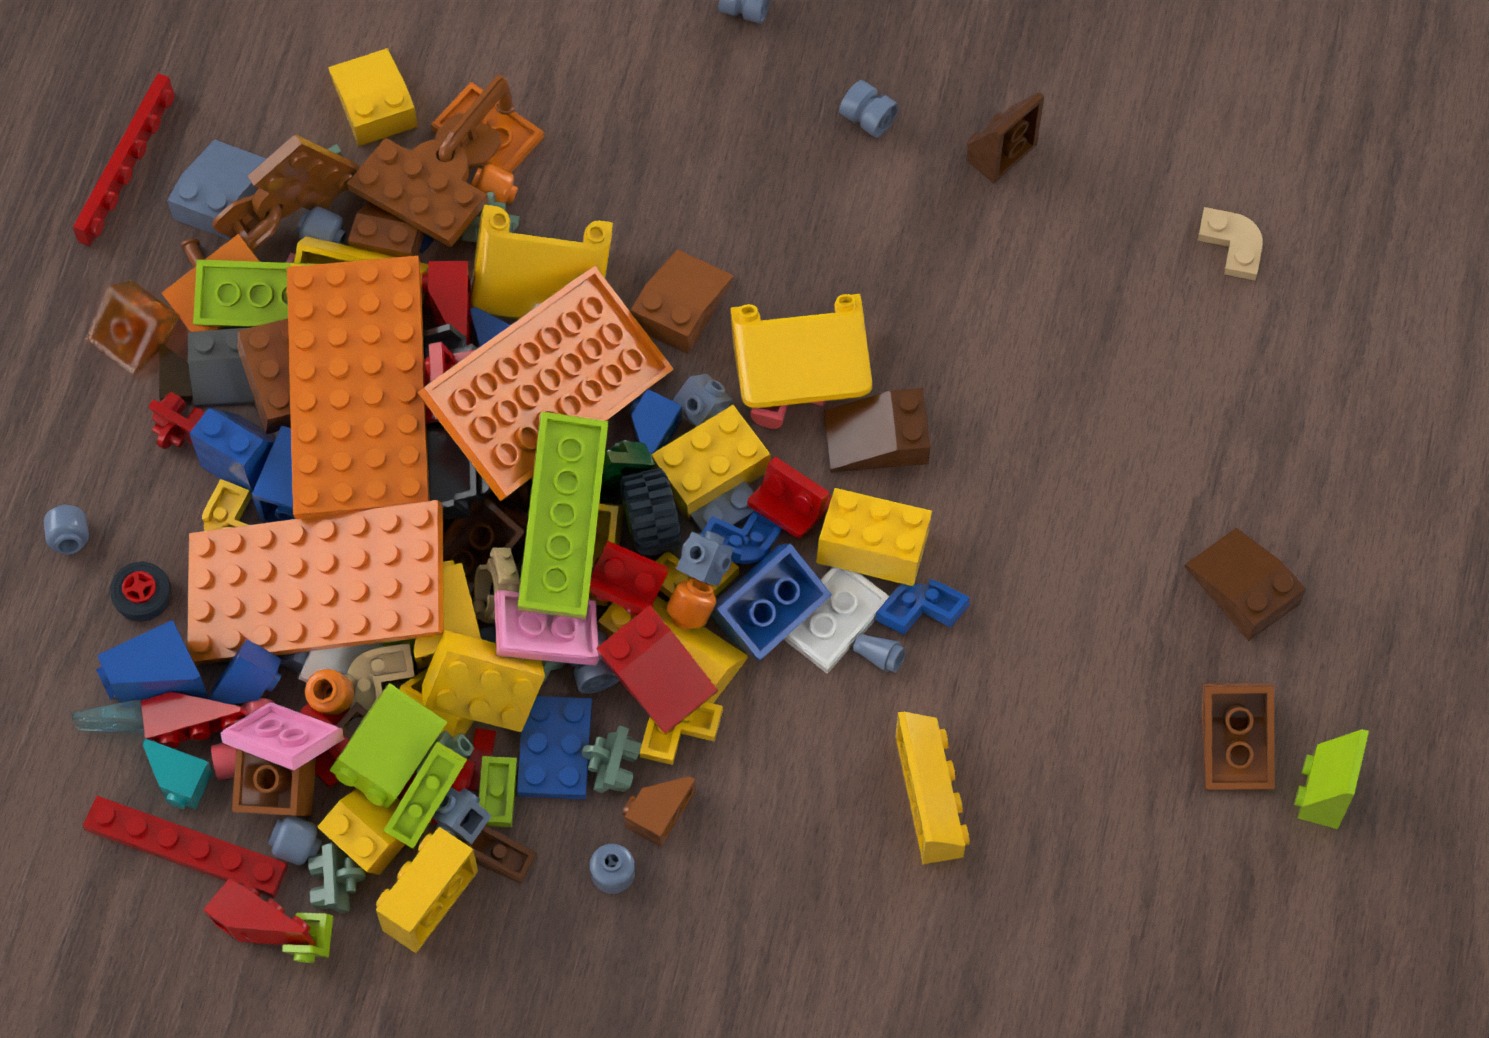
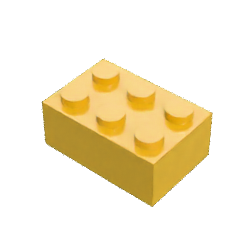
[651,405,770,521]
[816,488,932,586]
[421,630,545,732]
[376,827,478,953]

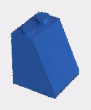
[189,408,276,499]
[252,425,295,523]
[96,620,208,708]

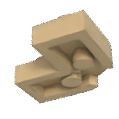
[1197,207,1263,280]
[347,642,415,711]

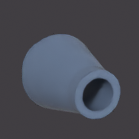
[853,633,906,673]

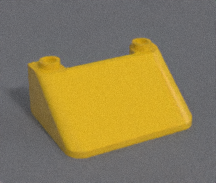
[471,205,613,320]
[730,294,872,408]

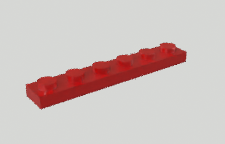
[73,73,175,246]
[82,795,288,899]

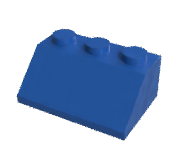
[710,543,832,661]

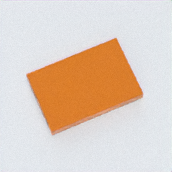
[431,82,544,173]
[162,234,260,332]

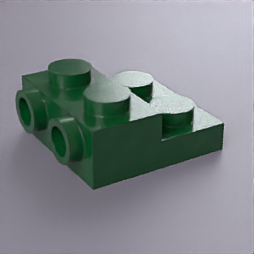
[600,440,655,501]

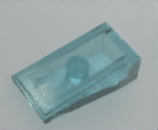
[72,700,145,735]

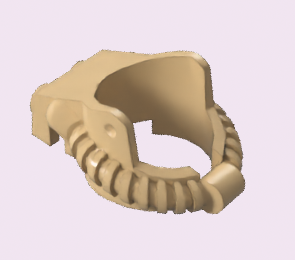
[472,548,520,623]

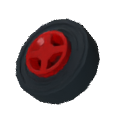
[110,561,172,622]

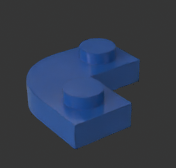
[701,510,783,564]
[876,579,970,635]

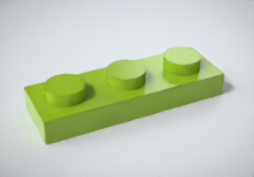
[383,741,467,848]

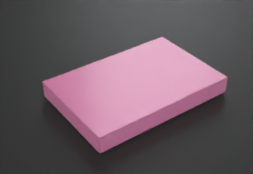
[494,590,599,666]
[221,702,344,770]

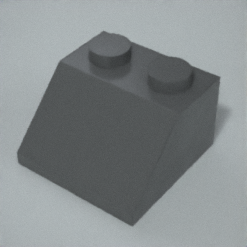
[188,328,256,408]

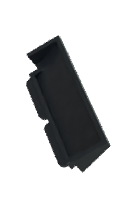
[423,324,491,519]

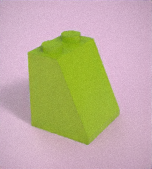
[330,683,447,809]

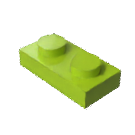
[478,756,518,827]

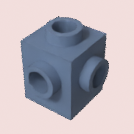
[672,374,733,426]
[676,530,734,586]
[432,787,491,844]

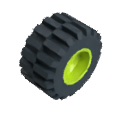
[619,468,681,557]

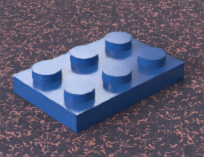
[517,696,592,800]

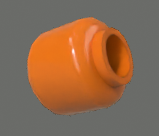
[471,164,518,205]
[667,578,716,630]
[305,669,354,716]

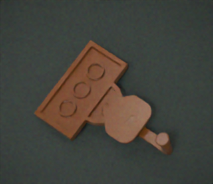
[347,74,514,248]
[181,134,360,267]

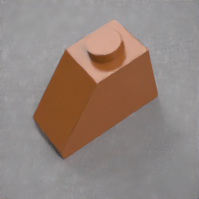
[623,776,696,847]

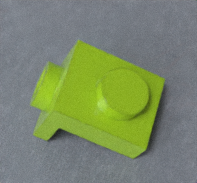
[282,913,333,963]

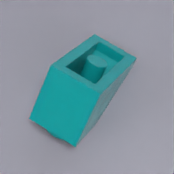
[142,738,213,809]

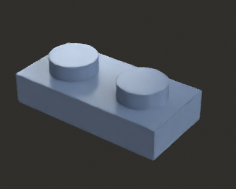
[690,481,754,534]

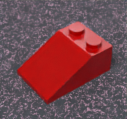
[422,261,472,345]
[596,605,718,735]

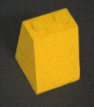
[413,561,481,669]

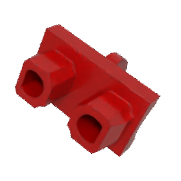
[148,392,205,449]

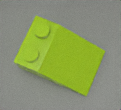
[1294,729,1369,829]

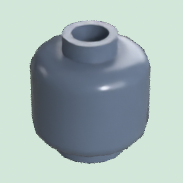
[296,206,347,244]
[43,504,89,555]
[268,815,322,866]
[590,844,635,894]

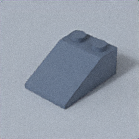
[167,140,266,240]

